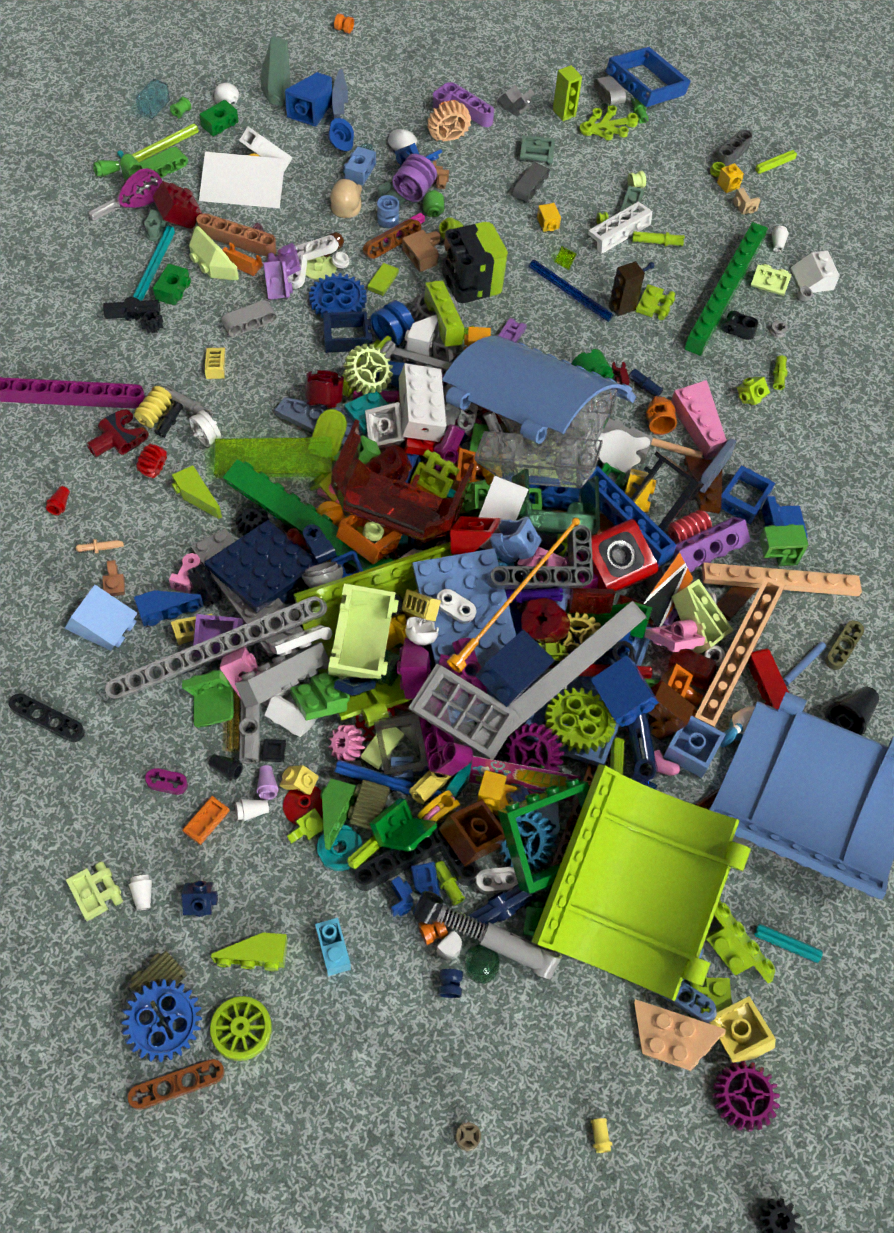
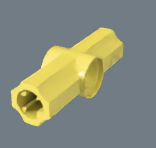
[409,770,451,804]

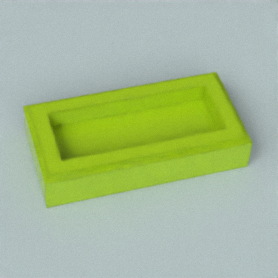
[367,263,399,296]

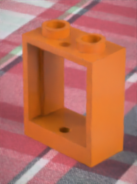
[336,506,403,564]

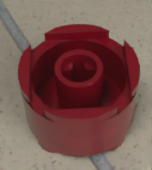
[305,370,344,408]
[521,598,570,645]

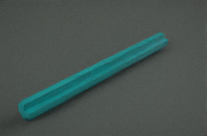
[132,226,175,301]

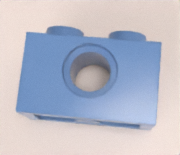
[343,146,376,185]

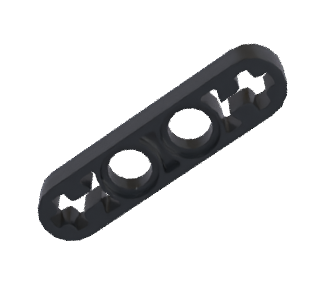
[9,693,85,742]

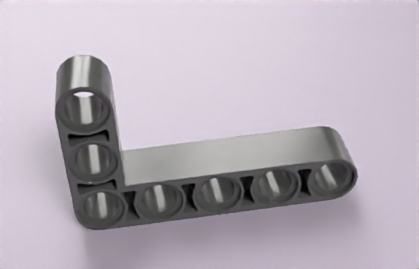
[486,525,593,589]

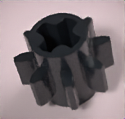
[140,311,163,334]

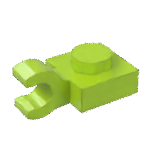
[286,808,324,844]

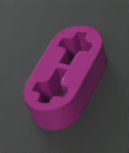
[145,768,188,795]

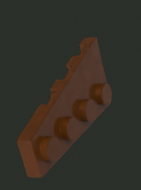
[684,455,722,514]

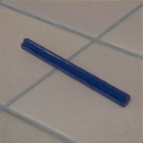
[529,259,613,322]

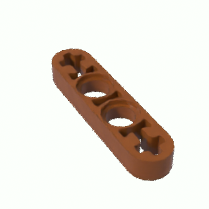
[363,219,421,259]
[128,1059,225,1110]

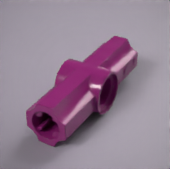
[434,424,465,472]

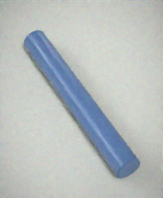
[783,642,826,686]

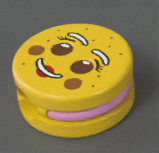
[417,790,460,824]

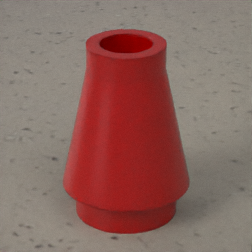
[46,486,70,515]

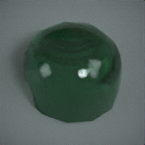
[464,944,500,984]

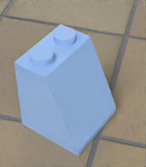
[65,585,137,651]

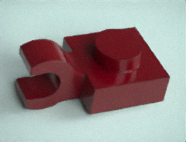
[611,362,630,386]

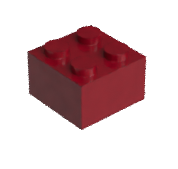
[153,181,202,229]

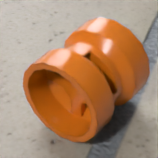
[334,13,354,34]
[418,921,448,945]

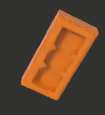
[182,796,230,845]

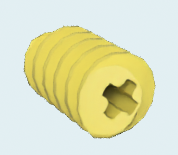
[134,386,172,428]

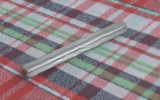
[88,178,162,221]

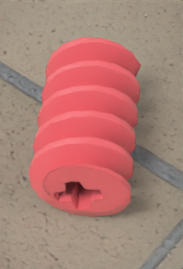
[668,510,712,544]

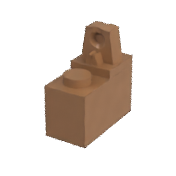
[402,230,441,272]

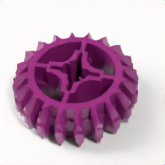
[504,723,564,783]
[712,1061,780,1132]

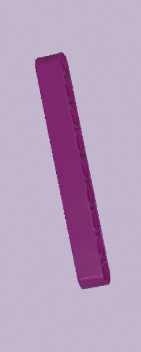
[0,377,145,409]

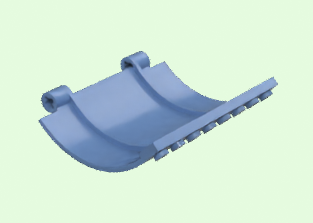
[442,336,637,444]
[710,692,894,900]

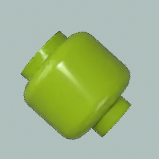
[439,217,463,240]

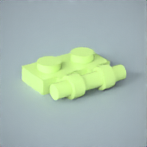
[66,862,123,921]

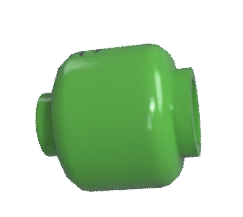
[423,190,445,217]

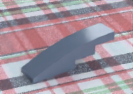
[332,69,348,120]

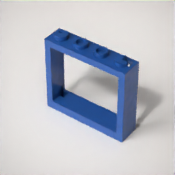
[605,47,691,107]

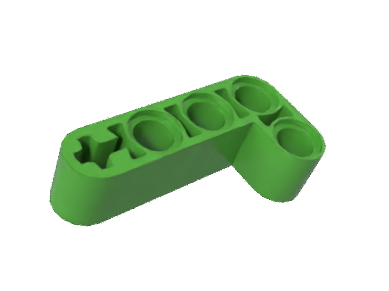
[120,147,188,183]

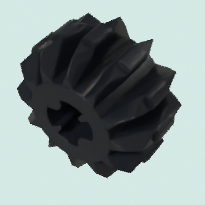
[235,505,270,536]
[756,1198,802,1233]

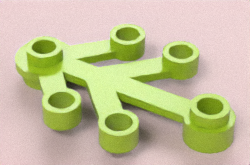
[579,105,639,140]

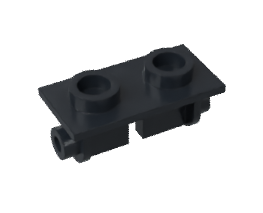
[187,562,222,607]

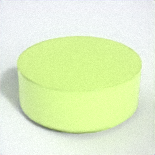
[362,522,384,541]

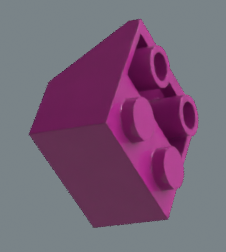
[397,638,431,699]

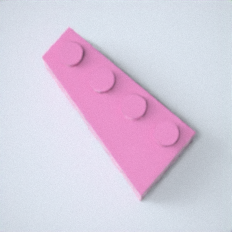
[671,380,727,459]

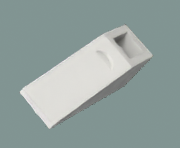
[239,127,292,171]

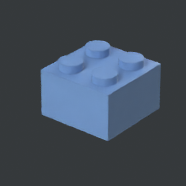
[663,716,726,778]

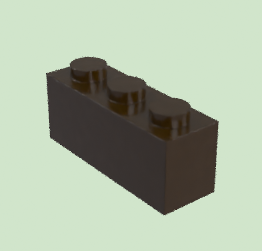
[609,261,645,317]

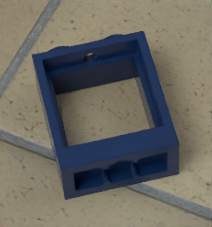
[323,311,372,353]

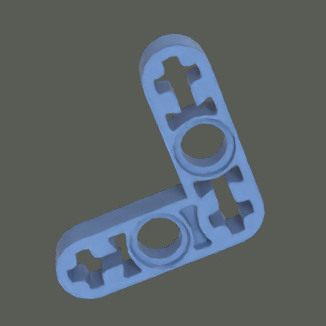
[659,947,717,1023]

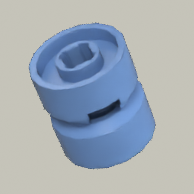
[377,195,399,228]

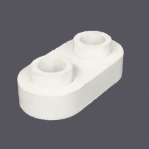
[436,589,476,624]
[476,867,518,894]

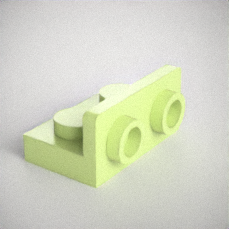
[751,264,792,296]

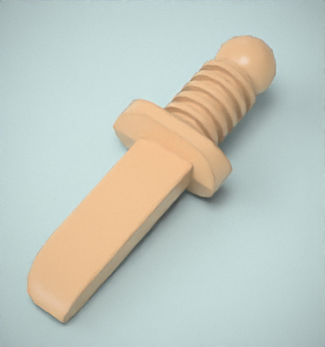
[76,539,124,554]

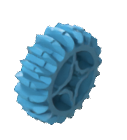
[499,811,557,871]

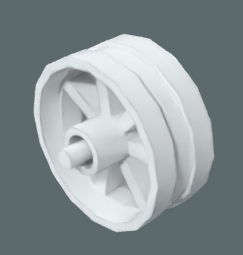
[189,410,221,447]

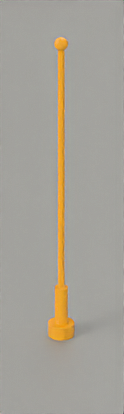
[447,518,580,673]

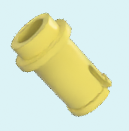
[591,1118,613,1153]

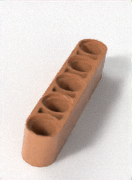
[196,213,277,257]

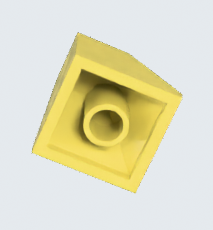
[709,996,776,1063]

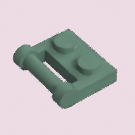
[520,135,555,164]

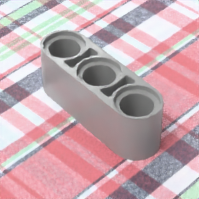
[594,76,626,106]
[221,300,277,337]

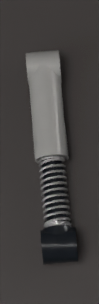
[413,891,562,979]

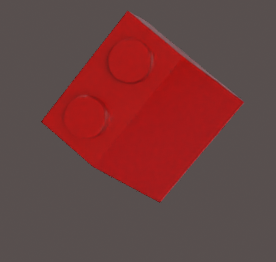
[450,516,501,555]

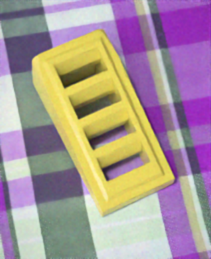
[205,348,225,379]
[402,589,441,621]
[171,614,212,645]

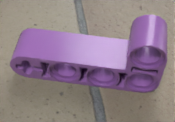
[432,82,494,127]

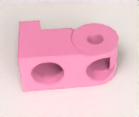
[169,553,200,593]

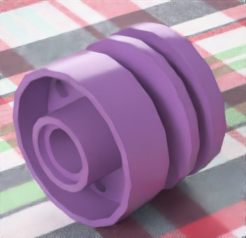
[392,154,437,202]

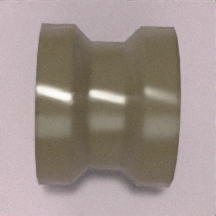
[455,1122,481,1151]

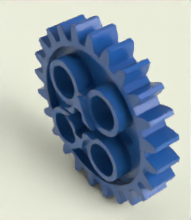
[309,273,367,318]
[120,978,202,1062]

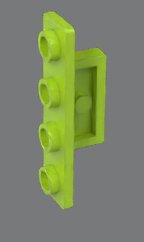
[706,899,775,984]

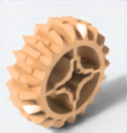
[427,100,471,142]

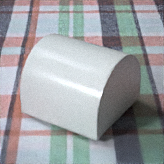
[437,931,462,960]

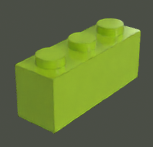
[552,65,582,121]

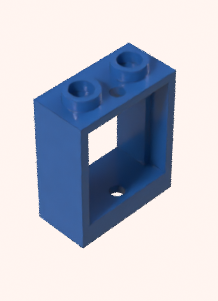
[721,465,775,525]

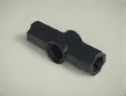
[103,297,161,321]

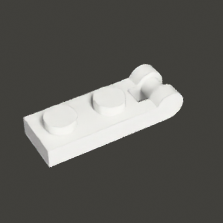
[269,625,332,656]

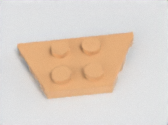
[634,999,726,1071]

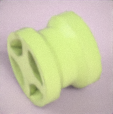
[627,171,646,188]

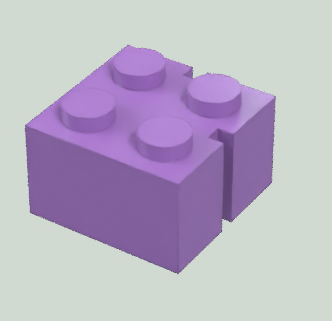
[193,614,243,659]

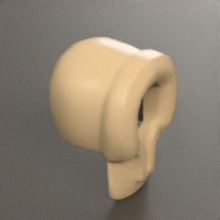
[330,179,362,218]

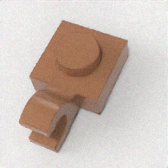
[102,560,125,596]

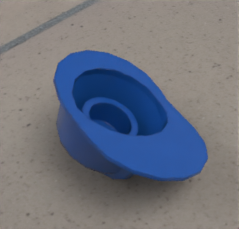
[328,118,354,151]

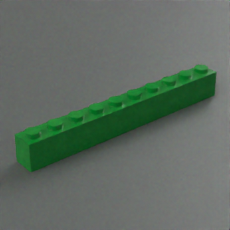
[685,222,768,356]
[223,459,394,571]

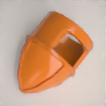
[645,396,677,435]

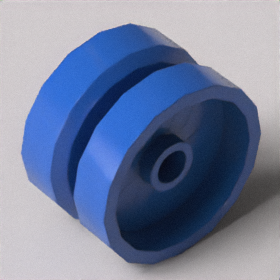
[371,300,415,347]

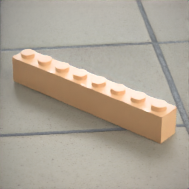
[695,577,785,728]

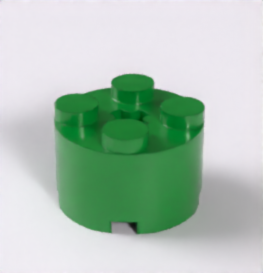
[571,349,614,379]

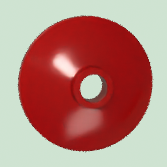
[283,786,323,825]

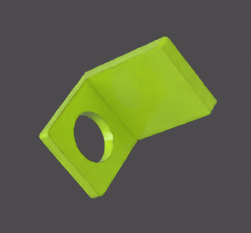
[309,472,347,502]

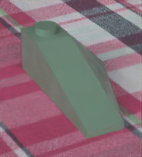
[260,36,291,107]

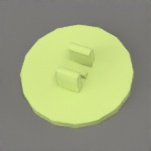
[306,256,337,280]

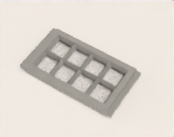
[408,664,521,760]

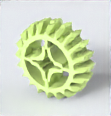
[343,344,393,395]

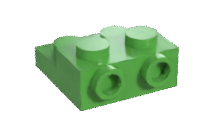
[290,673,350,721]

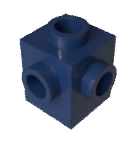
[182,881,218,917]

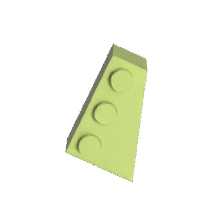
[672,579,733,656]

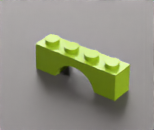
[424,281,464,347]

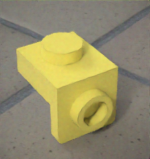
[279,765,318,795]

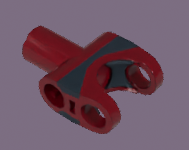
[86,409,149,457]

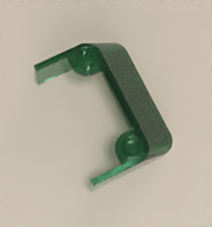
[512,469,600,536]

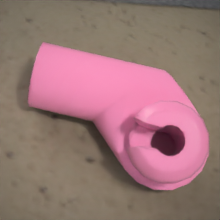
[654,750,680,776]

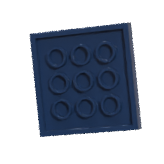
[204,520,318,613]

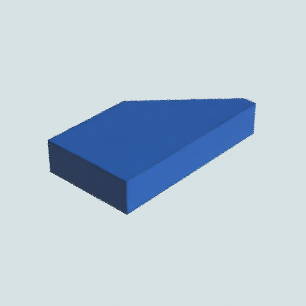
[411,862,441,897]

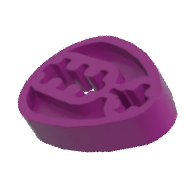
[117,168,162,208]

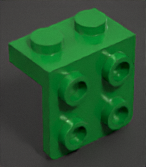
[369,798,437,851]

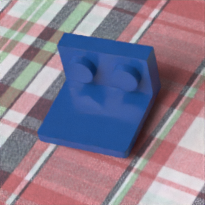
[761,496,808,538]

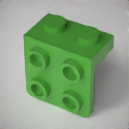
[182,670,234,728]

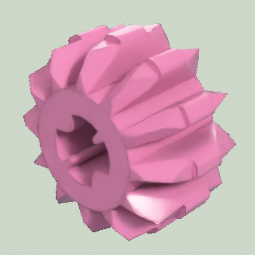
[328,725,365,761]

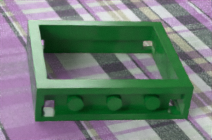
[498,778,590,894]

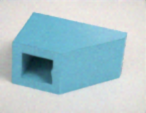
[315,918,351,976]

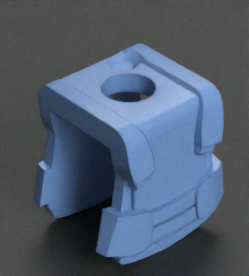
[490,517,542,564]

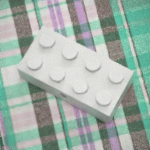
[399,363,446,442]

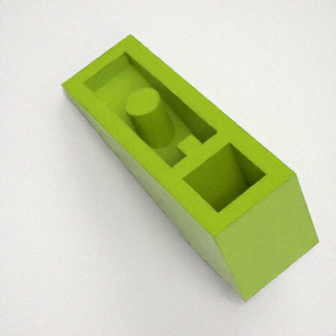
[171,465,222,519]

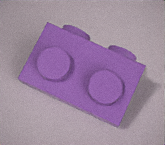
[263,260,293,299]

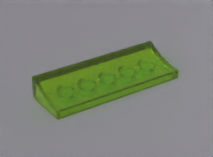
[214,437,332,478]

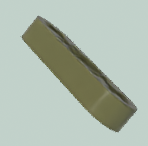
[825,620,864,670]

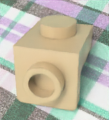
[733,188,761,215]

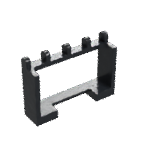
[630,451,704,535]

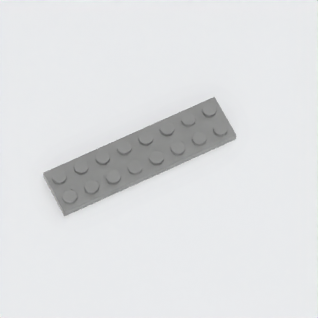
[190,528,303,657]

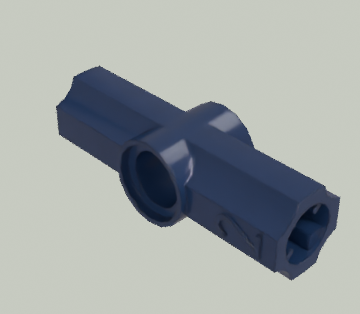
[466,884,536,925]

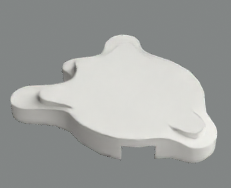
[593,429,650,480]

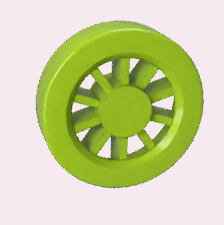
[210,996,272,1061]

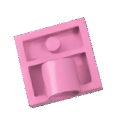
[645,619,705,652]

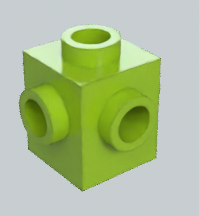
[736,377,770,405]

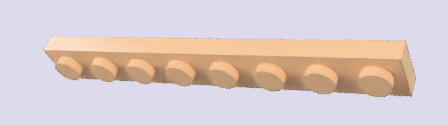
[702,562,862,596]

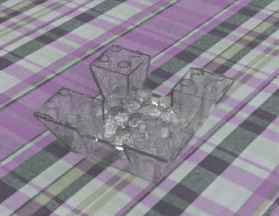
[474,388,618,488]

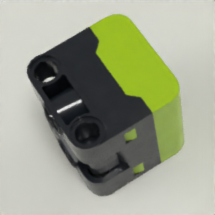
[442,222,508,303]

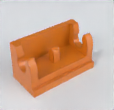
[222,243,263,276]

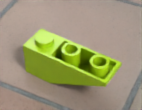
[211,932,288,971]

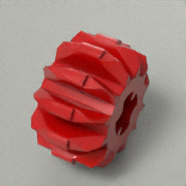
[136,443,167,478]

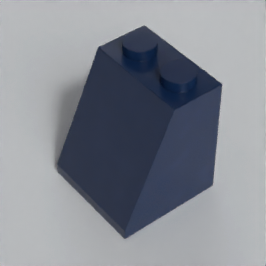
[475,629,555,707]

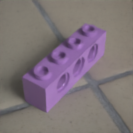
[672,517,751,572]

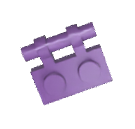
[267,242,301,277]

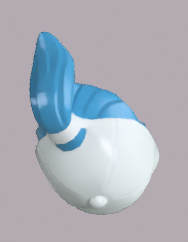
[720,706,755,747]

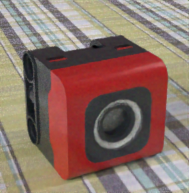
[566,519,658,603]

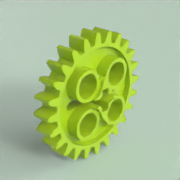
[544,688,616,754]

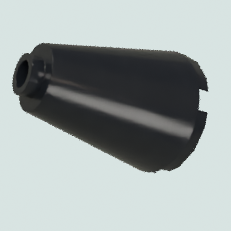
[825,686,879,736]

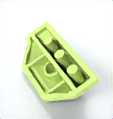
[189,226,239,280]

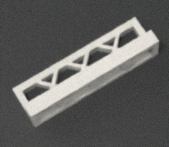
[588,201,653,254]

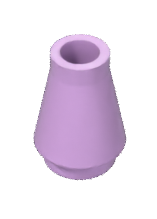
[256,765,279,800]

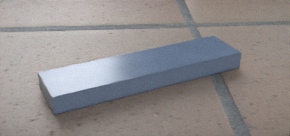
[700,438,736,493]

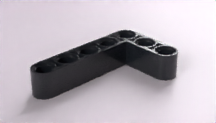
[355,822,478,891]

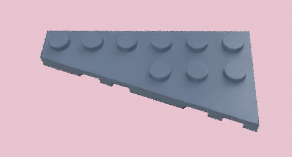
[274,397,382,450]

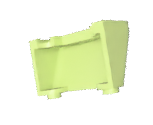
[328,584,399,679]

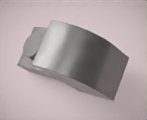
[497,85,535,116]

